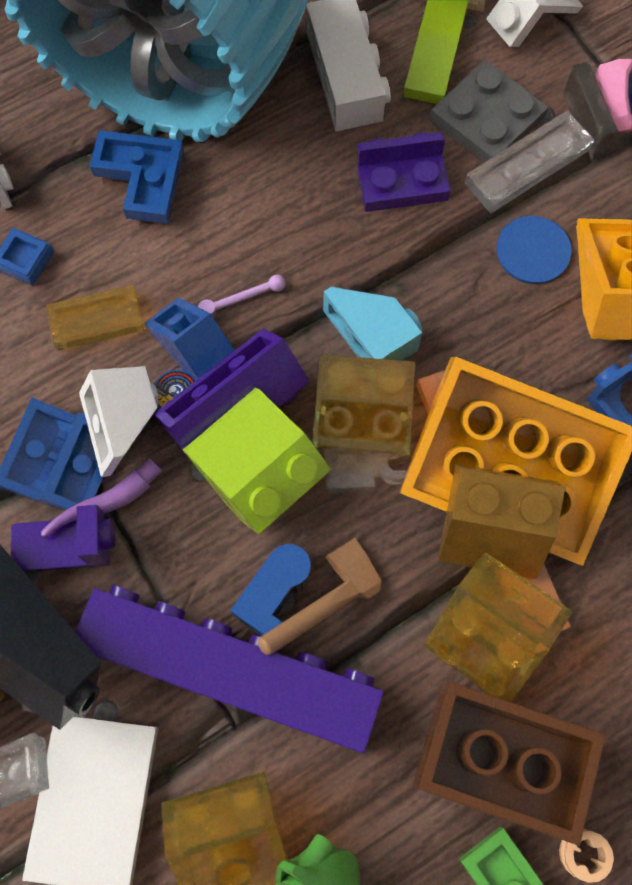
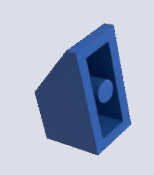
[144,297,235,380]

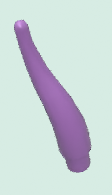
[41,458,162,538]

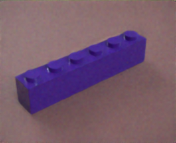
[76,585,383,754]

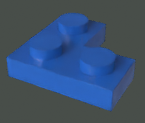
[90,130,184,224]

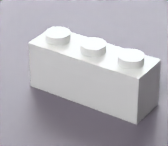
[306,0,391,132]

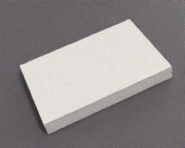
[22,717,159,885]

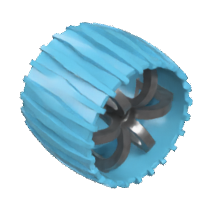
[5,0,308,142]

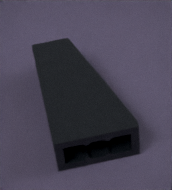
[0,544,101,730]

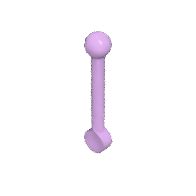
[198,274,286,317]

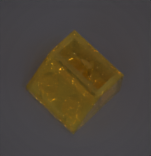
[312,354,415,455]
[424,552,573,702]

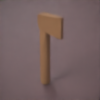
[258,538,382,655]

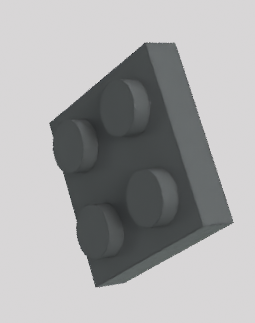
[429,60,548,169]

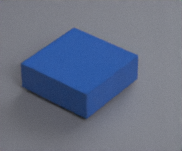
[0,228,54,286]

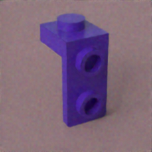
[11,505,116,572]

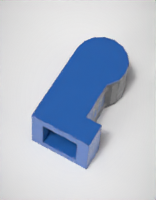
[230,544,311,636]

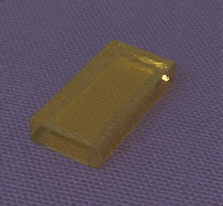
[46,285,145,351]

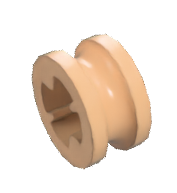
[559,829,614,883]

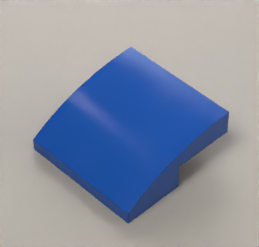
[0,397,103,511]

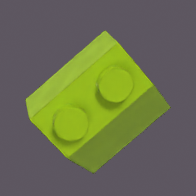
[183,388,331,535]

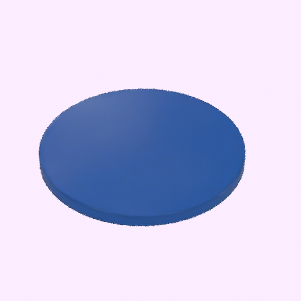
[496,216,572,284]

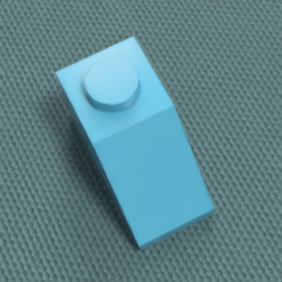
[323,287,422,379]

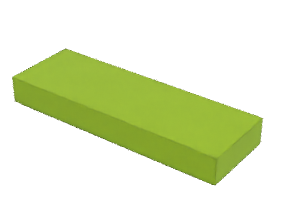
[403,0,469,104]

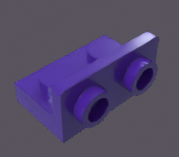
[356,132,450,212]

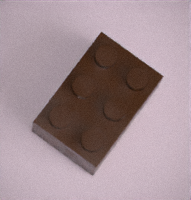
[412,681,606,846]

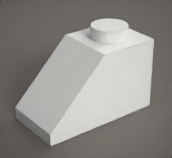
[79,366,158,477]

